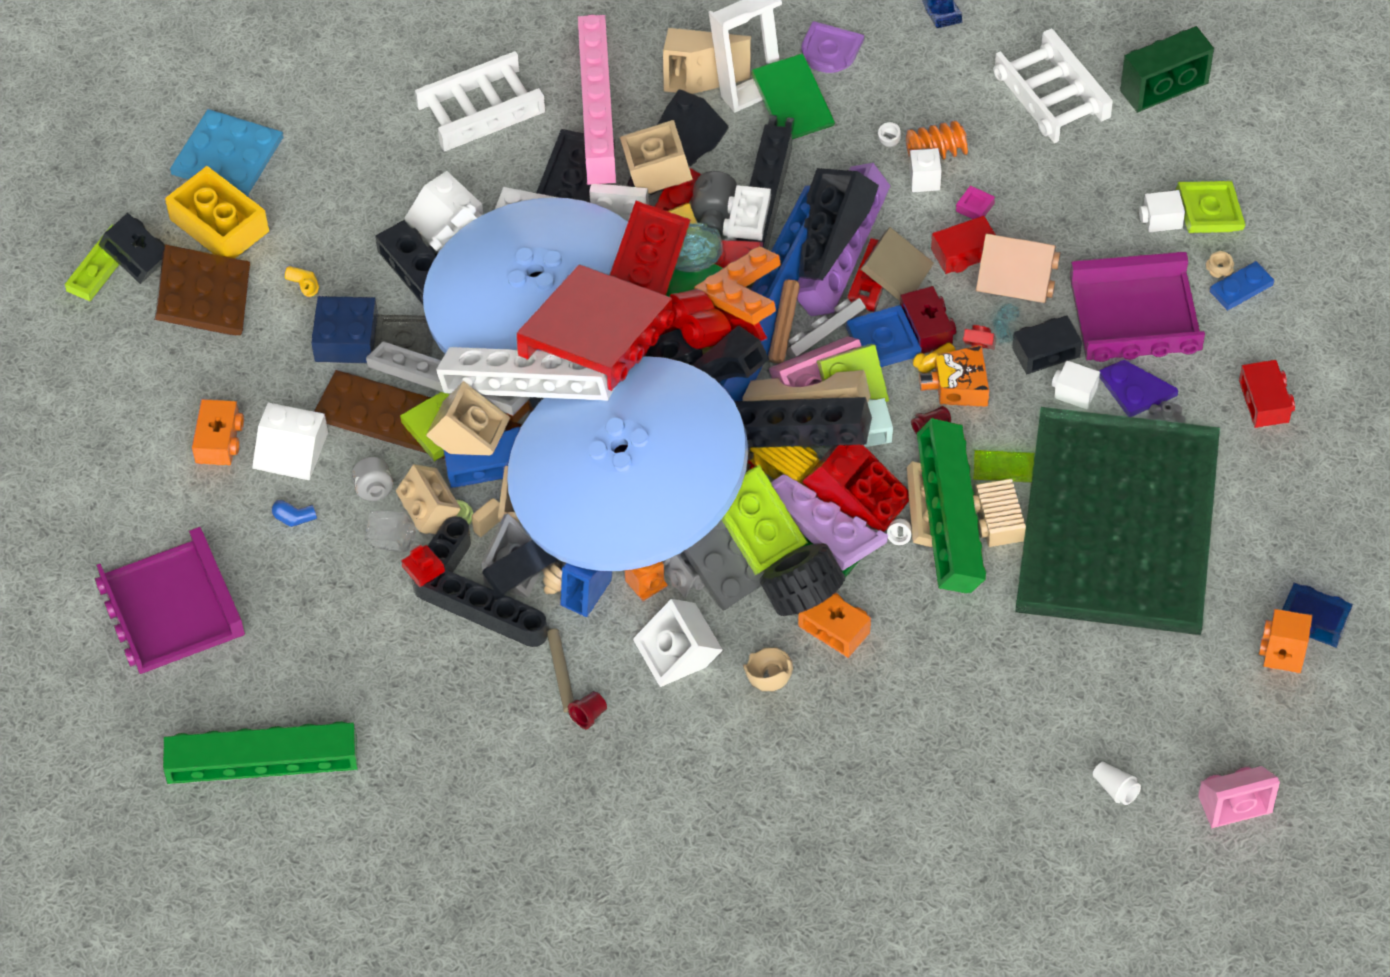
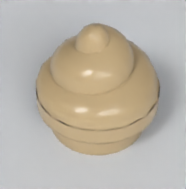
[543,563,563,594]

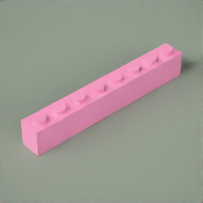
[578,15,616,185]

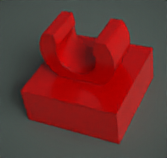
[401,545,445,587]

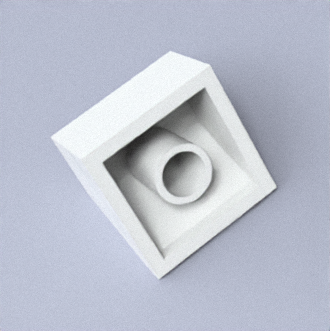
[405,171,483,243]
[253,402,328,480]
[633,599,723,687]

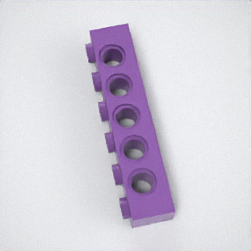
[797,163,890,316]

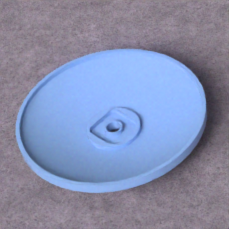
[423,198,628,354]
[507,357,748,571]

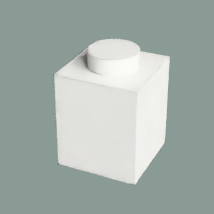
[909,148,941,192]
[1139,190,1185,232]
[1052,361,1100,410]

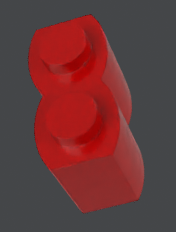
[670,289,731,349]

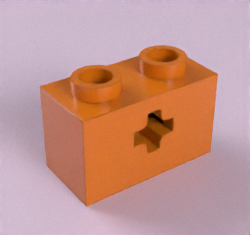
[192,399,244,465]
[798,593,871,658]
[1259,609,1312,673]

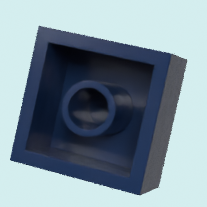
[311,296,379,363]

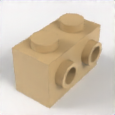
[396,464,461,534]

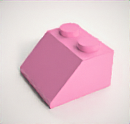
[1198,766,1280,828]

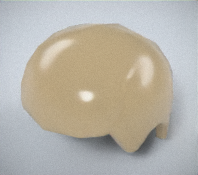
[743,647,793,691]

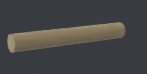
[547,628,574,713]

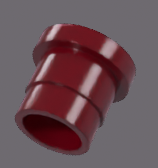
[568,691,607,730]

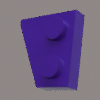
[1099,360,1178,418]

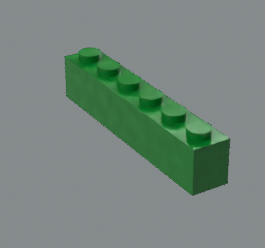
[916,418,986,593]
[163,721,358,784]

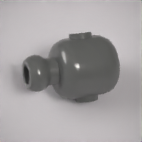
[691,171,737,239]

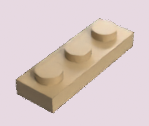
[907,461,933,548]

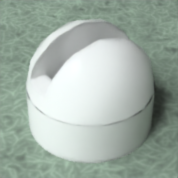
[878,122,901,147]
[887,519,912,545]

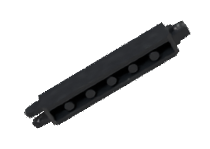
[736,115,794,288]

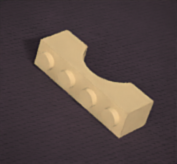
[743,370,870,403]

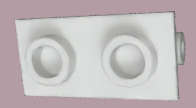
[429,203,482,253]

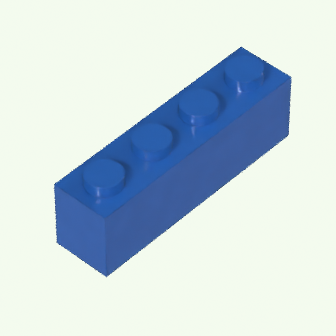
[444,427,521,488]

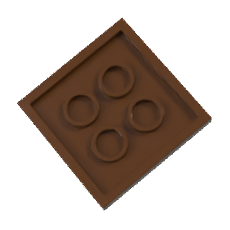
[154,244,250,335]

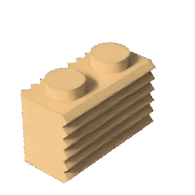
[973,478,1026,547]

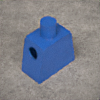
[560,563,612,617]

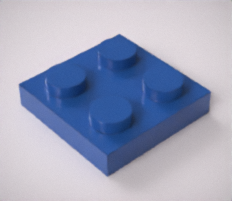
[846,305,921,367]

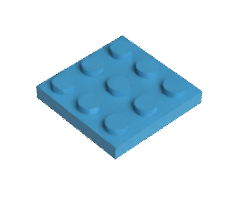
[170,109,283,196]

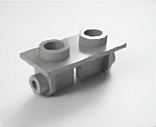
[662,551,705,598]

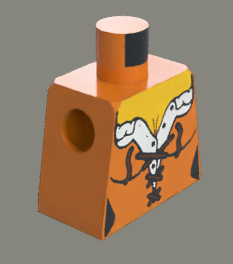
[919,345,989,407]

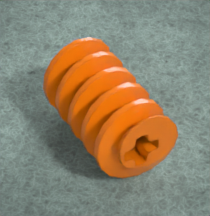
[906,121,968,159]

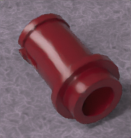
[911,406,951,434]

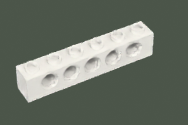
[436,347,615,401]

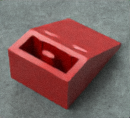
[802,445,909,532]

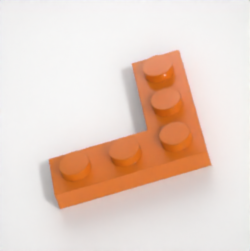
[694,246,781,325]

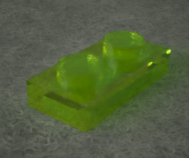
[973,450,1035,483]

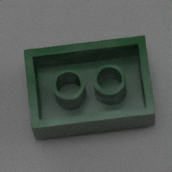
[1120,26,1214,113]

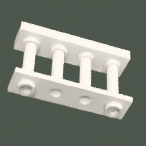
[993,28,1113,143]
[415,51,545,152]

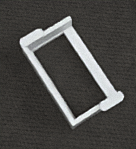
[709,0,782,113]

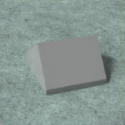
[481,513,539,598]

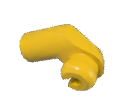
[285,266,319,297]
[913,343,956,373]

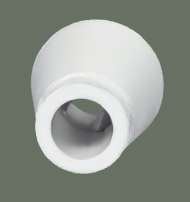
[1093,762,1141,805]

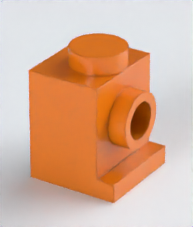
[625,561,668,601]

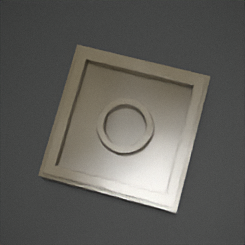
[861,227,934,301]

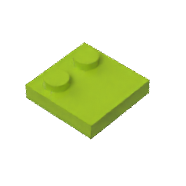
[1175,181,1246,233]
[817,344,889,402]
[400,392,450,461]

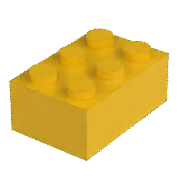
[165,166,269,258]

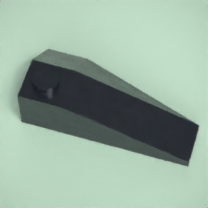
[627,89,729,195]
[799,168,879,281]

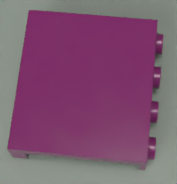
[1070,252,1205,362]
[94,527,245,674]

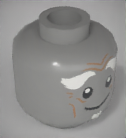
[351,457,393,501]

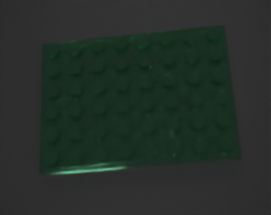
[1015,407,1220,635]

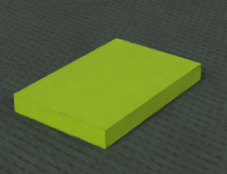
[721,464,808,575]

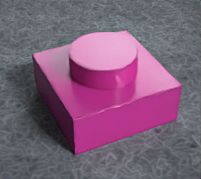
[956,185,995,219]

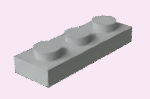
[786,298,866,359]

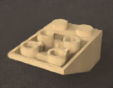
[663,28,751,94]

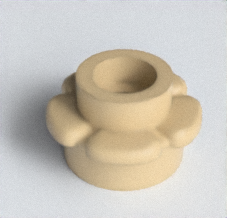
[1206,251,1234,278]

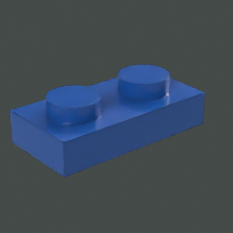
[1210,261,1274,311]

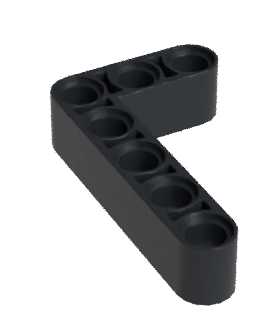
[412,516,548,647]

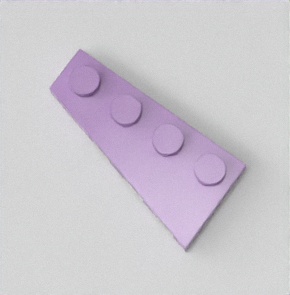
[771,474,888,571]

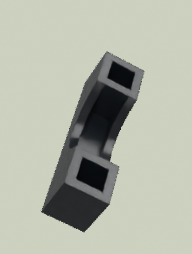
[691,325,770,383]

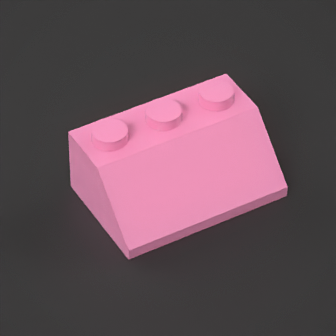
[769,336,862,387]

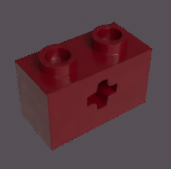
[900,286,957,354]

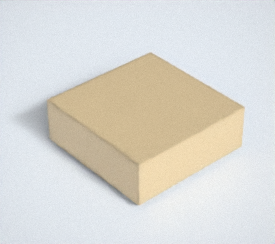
[472,498,500,537]

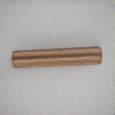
[768,279,800,364]

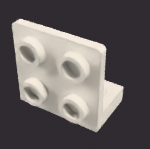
[589,184,649,221]
[723,185,771,241]

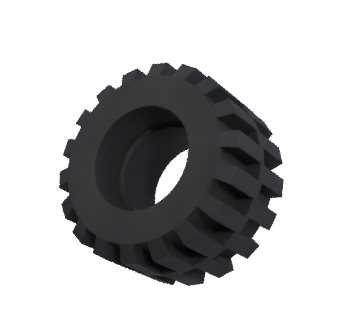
[760,543,845,616]

